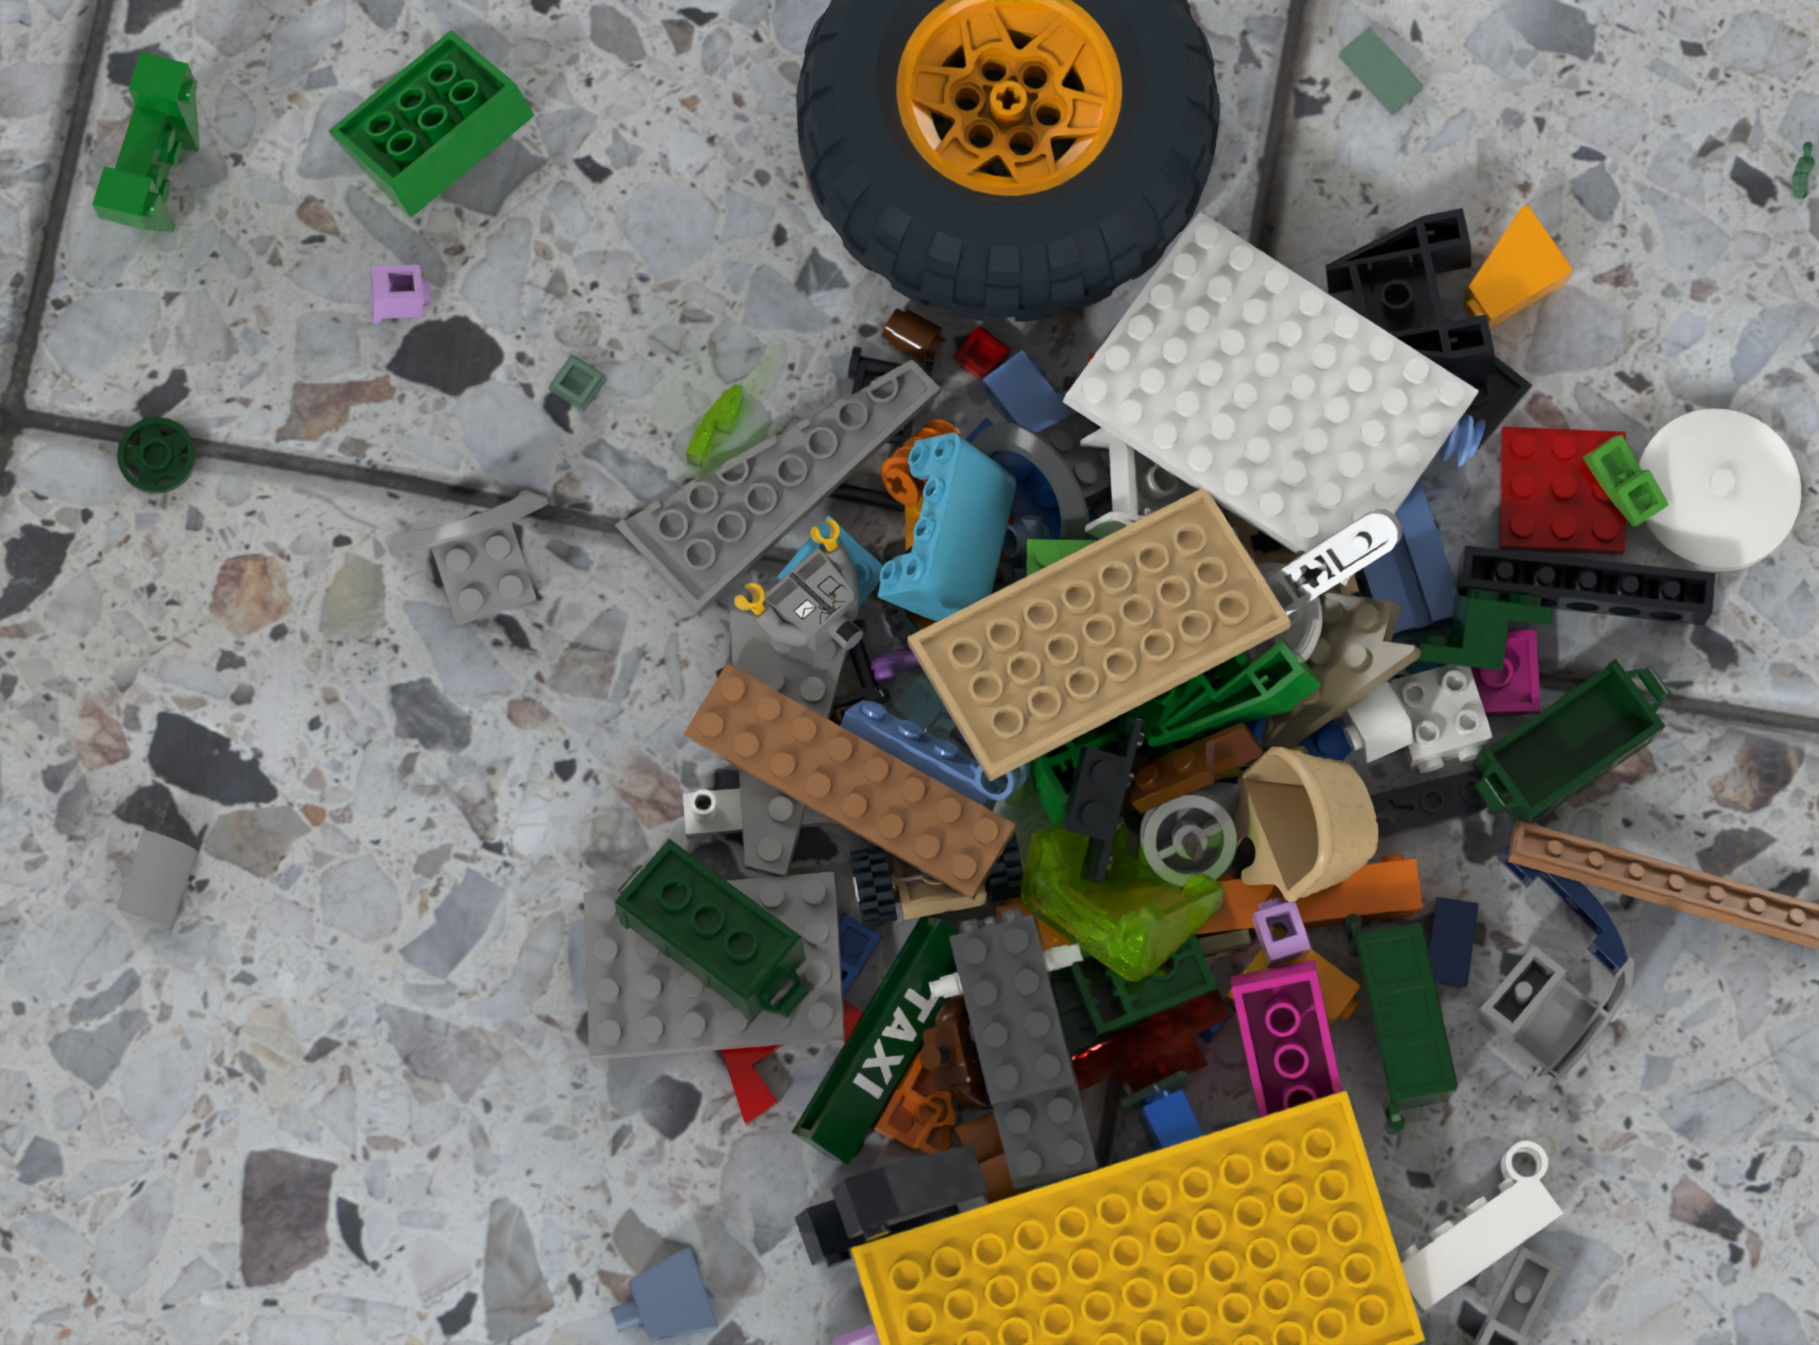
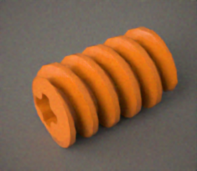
[881,419,964,506]

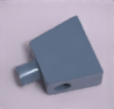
[611,1247,719,1342]

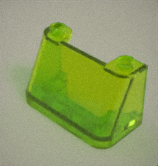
[1021,821,1225,982]

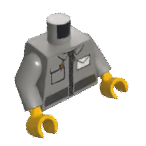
[735,519,863,651]

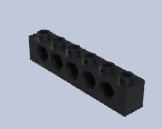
[1457,546,1715,626]

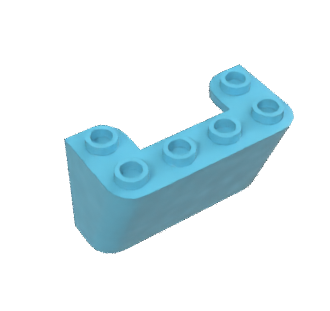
[878,433,1016,622]

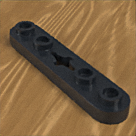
[1370,771,1488,839]

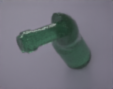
[1792,142,1816,199]

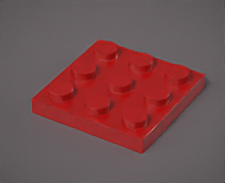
[1499,426,1626,555]

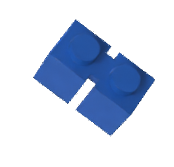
[1138,1088,1204,1151]

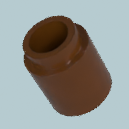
[882,308,946,364]

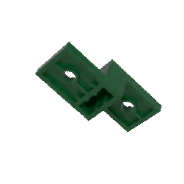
[1051,909,1218,1054]

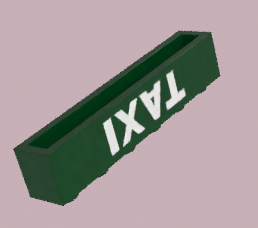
[791,916,960,1165]

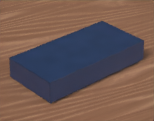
[1428,897,1479,988]

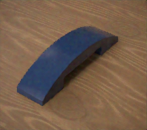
[1497,845,1628,976]

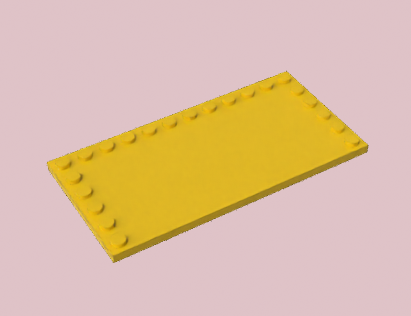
[850,1091,1425,1345]

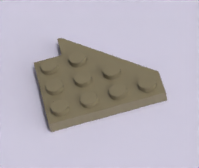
[1261,592,1421,752]

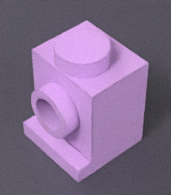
[370,265,431,324]
[1252,898,1311,968]

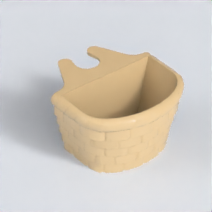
[1233,746,1378,902]

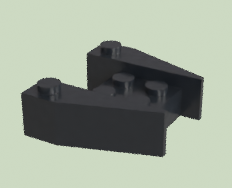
[1325,208,1495,380]
[795,1144,989,1268]

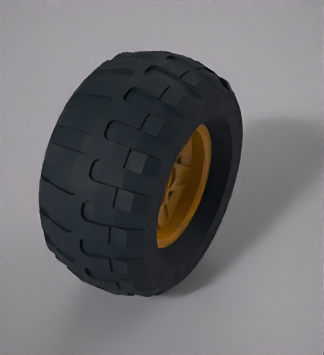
[796,0,1220,322]

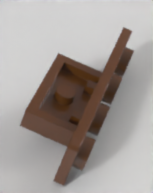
[1121,723,1263,814]

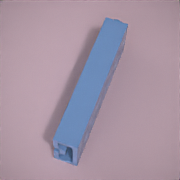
[1357,479,1459,642]

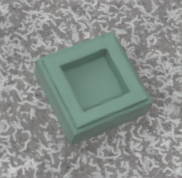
[548,354,606,412]

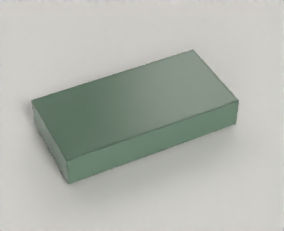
[1339,27,1423,114]

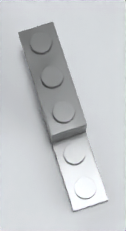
[1472,1246,1561,1345]

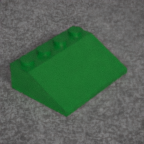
[329,30,535,218]

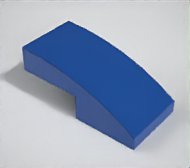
[839,915,882,999]

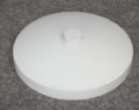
[1638,409,1801,572]

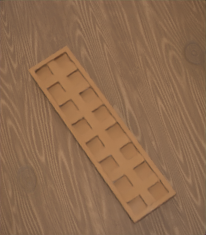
[684,663,1017,900]

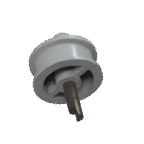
[1140,789,1237,887]

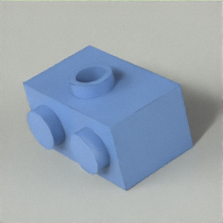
[979,350,1072,433]

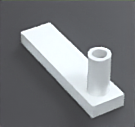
[683,788,838,838]

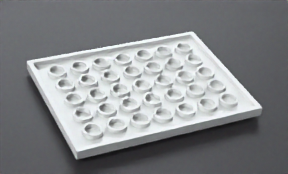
[1063,212,1479,586]

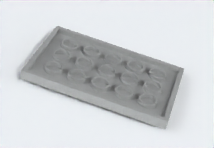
[583,871,845,1060]

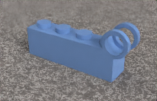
[840,700,1030,811]

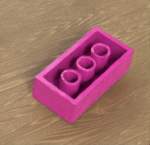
[1231,960,1343,1117]

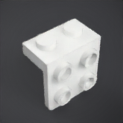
[1390,664,1493,773]

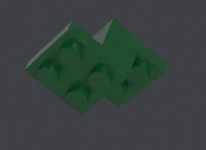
[1407,588,1553,670]

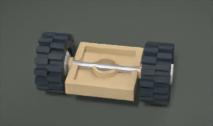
[850,821,1026,927]

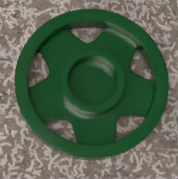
[117,417,196,494]

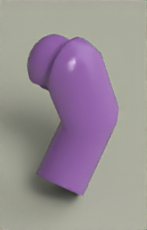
[871,648,921,684]

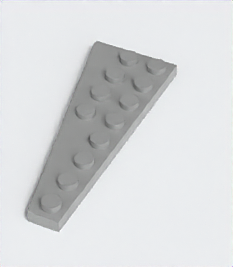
[615,359,941,615]

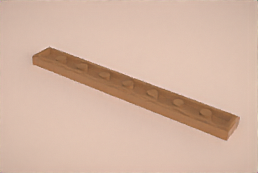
[1508,819,1819,949]

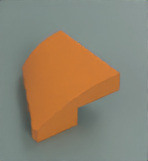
[872,1052,955,1156]

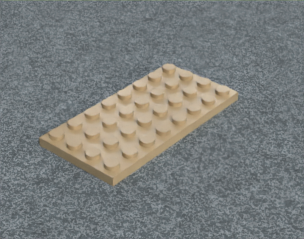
[907,488,1291,781]

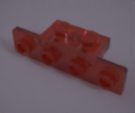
[1072,989,1229,1102]

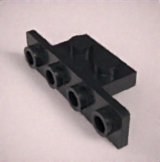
[1061,714,1144,883]

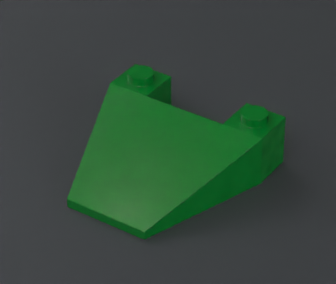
[1127,640,1322,747]

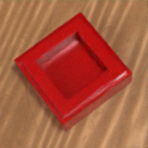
[953,325,1011,381]

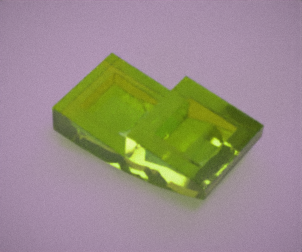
[686,384,744,469]

